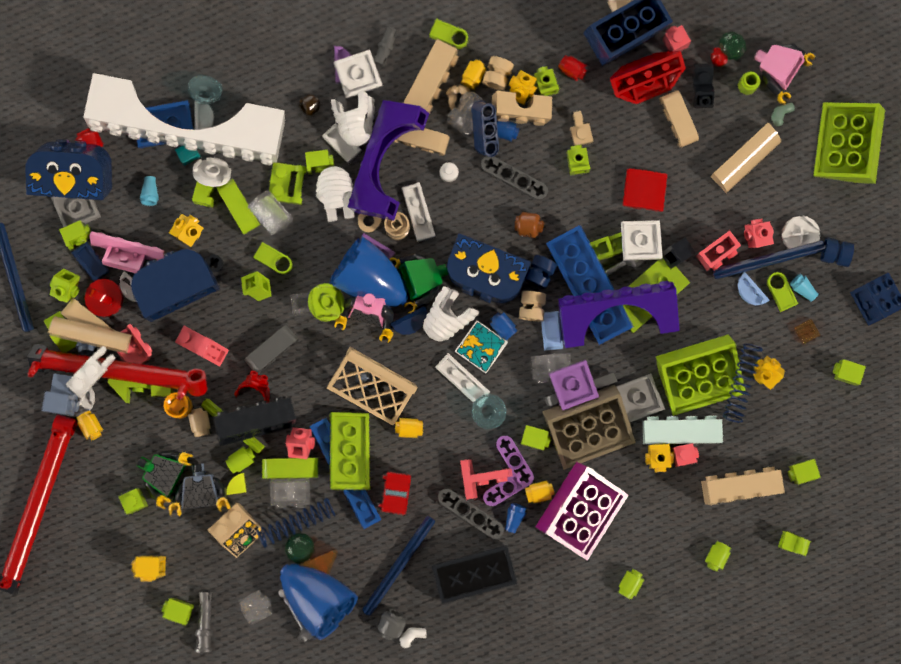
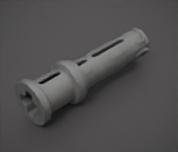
[195,592,213,652]

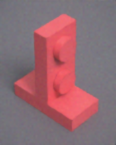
[175,326,229,367]
[460,460,513,500]

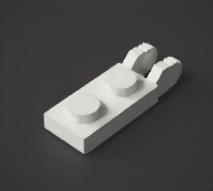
[66,346,115,398]

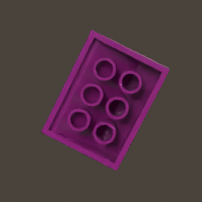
[535,461,628,560]

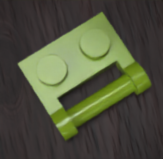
[268,162,307,205]

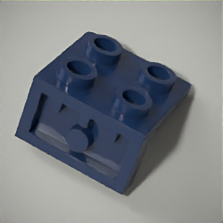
[850,273,901,326]

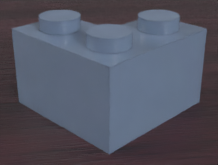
[42,374,80,416]

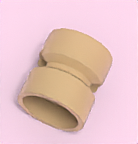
[482,56,514,91]
[384,212,410,240]
[519,291,546,322]

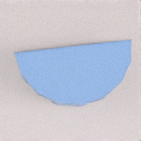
[737,272,770,305]

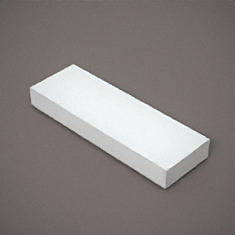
[401,182,436,242]
[435,353,490,406]

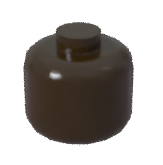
[299,94,320,116]

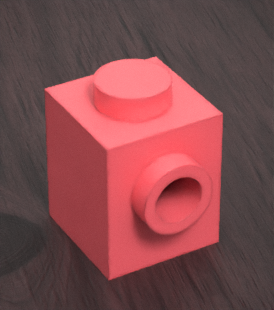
[663,25,691,51]
[671,443,699,467]

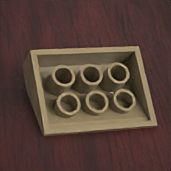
[542,385,636,470]

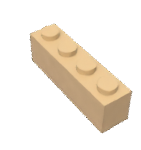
[404,39,459,114]

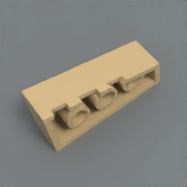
[701,467,785,505]

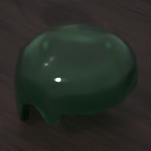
[719,32,746,61]
[285,533,315,564]

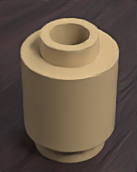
[188,408,211,437]

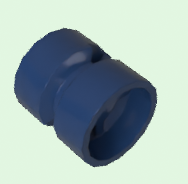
[820,237,854,267]
[524,254,557,289]

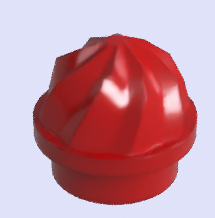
[710,48,730,67]

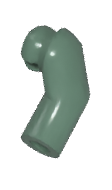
[771,102,795,126]

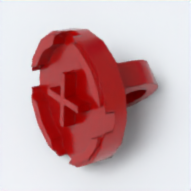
[85,279,124,317]

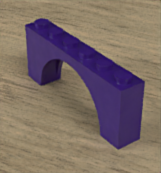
[347,100,429,221]
[558,281,680,348]

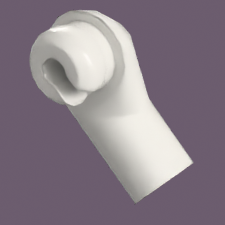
[400,628,426,648]

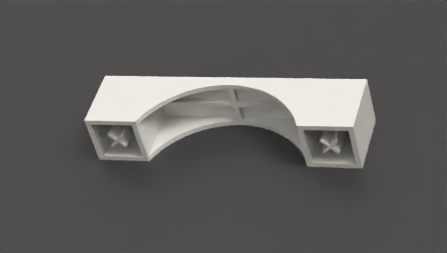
[83,73,285,165]

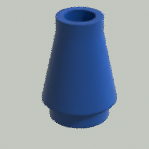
[505,503,527,533]

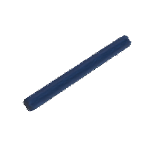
[0,223,34,332]
[713,241,825,279]
[362,516,435,616]

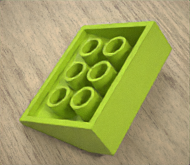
[814,103,885,184]
[655,334,745,416]

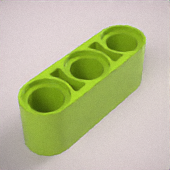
[217,178,260,234]
[262,458,318,479]

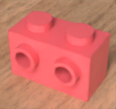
[696,230,741,271]

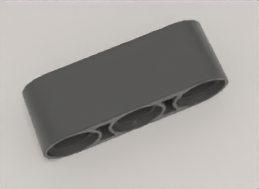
[244,325,299,374]

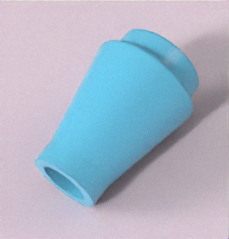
[140,176,159,206]
[790,274,818,302]

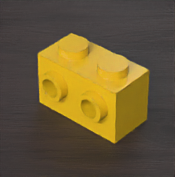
[132,556,166,581]

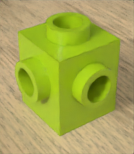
[50,269,80,303]

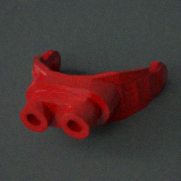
[234,371,270,403]

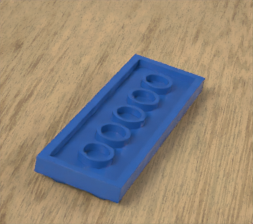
[546,225,634,345]

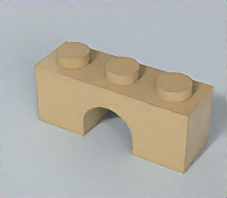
[492,91,552,126]

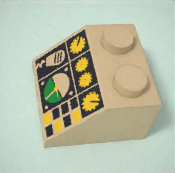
[208,503,265,558]

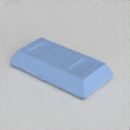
[541,311,563,351]

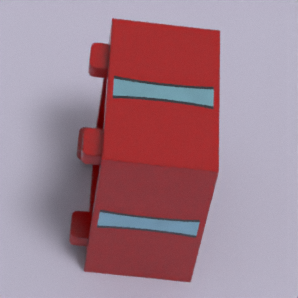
[379,472,411,515]

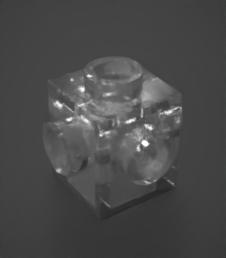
[239,590,272,625]

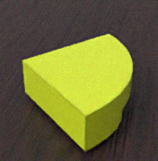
[227,473,247,495]

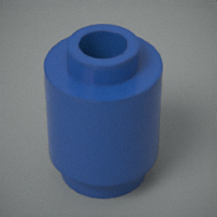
[497,120,519,142]
[490,312,518,341]

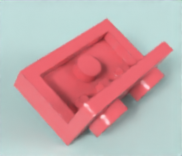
[116,324,152,364]

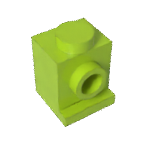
[534,67,559,96]
[567,145,590,175]
[305,150,334,175]
[59,220,91,251]
[241,271,271,301]

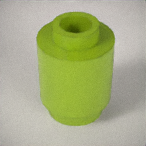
[738,72,760,95]
[225,446,256,473]
[705,541,731,572]
[618,569,644,599]

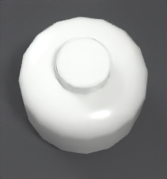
[440,162,458,182]

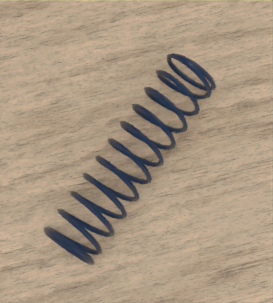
[722,343,763,423]
[256,497,335,548]

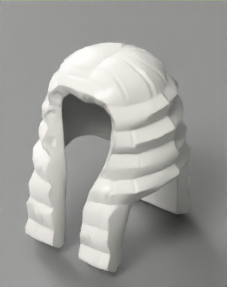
[331,90,375,146]
[316,166,354,222]
[423,286,479,341]

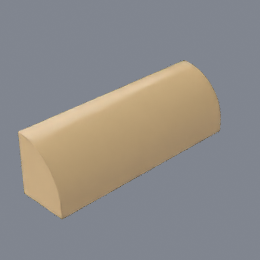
[711,122,781,193]
[48,316,132,354]

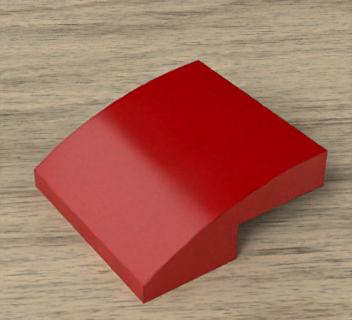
[623,169,668,212]

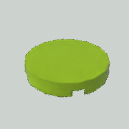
[308,283,344,322]

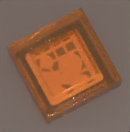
[794,319,820,344]

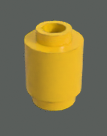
[461,60,486,89]
[77,411,103,441]
[395,418,423,438]
[525,481,555,504]

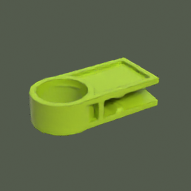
[429,19,468,49]
[253,242,293,274]
[767,272,798,312]

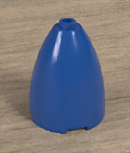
[329,236,409,306]
[280,564,358,640]

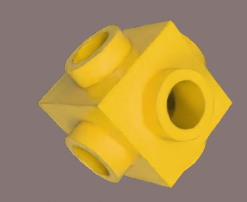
[508,70,537,105]
[169,214,204,247]
[753,355,785,390]
[645,444,674,472]

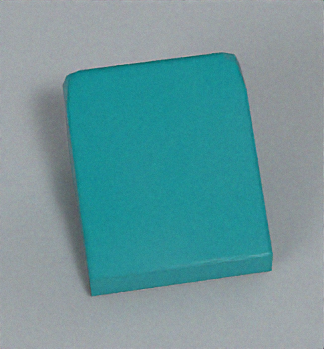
[175,146,201,166]

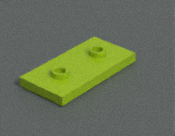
[623,257,690,333]
[330,412,370,490]

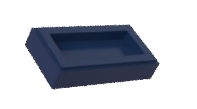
[71,242,110,282]

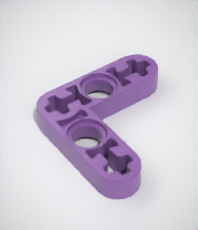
[483,436,534,506]

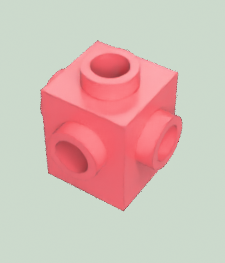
[744,218,774,248]
[286,428,315,459]

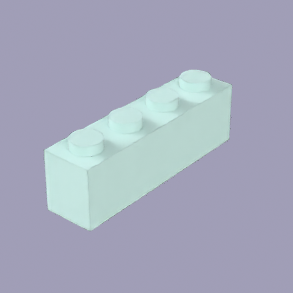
[642,416,723,444]

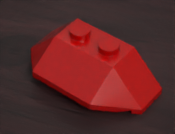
[610,50,686,104]

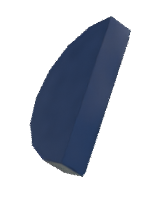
[391,307,427,335]

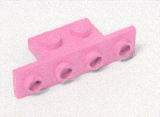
[90,231,165,273]

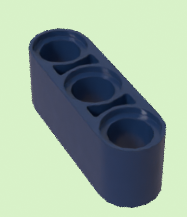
[471,100,499,157]

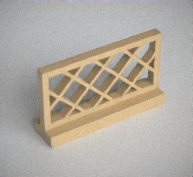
[327,347,417,425]

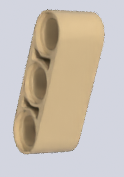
[660,90,699,147]
[394,128,450,156]
[61,298,115,331]

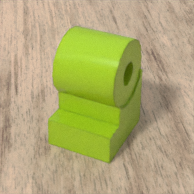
[192,181,215,208]
[778,531,811,556]

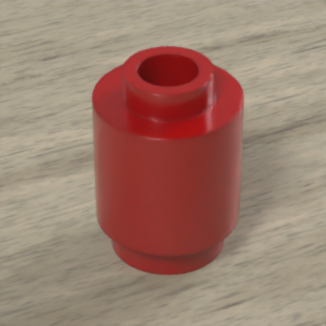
[558,55,587,81]

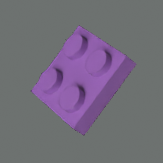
[549,360,599,410]

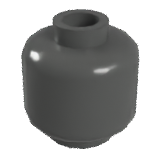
[378,609,406,640]

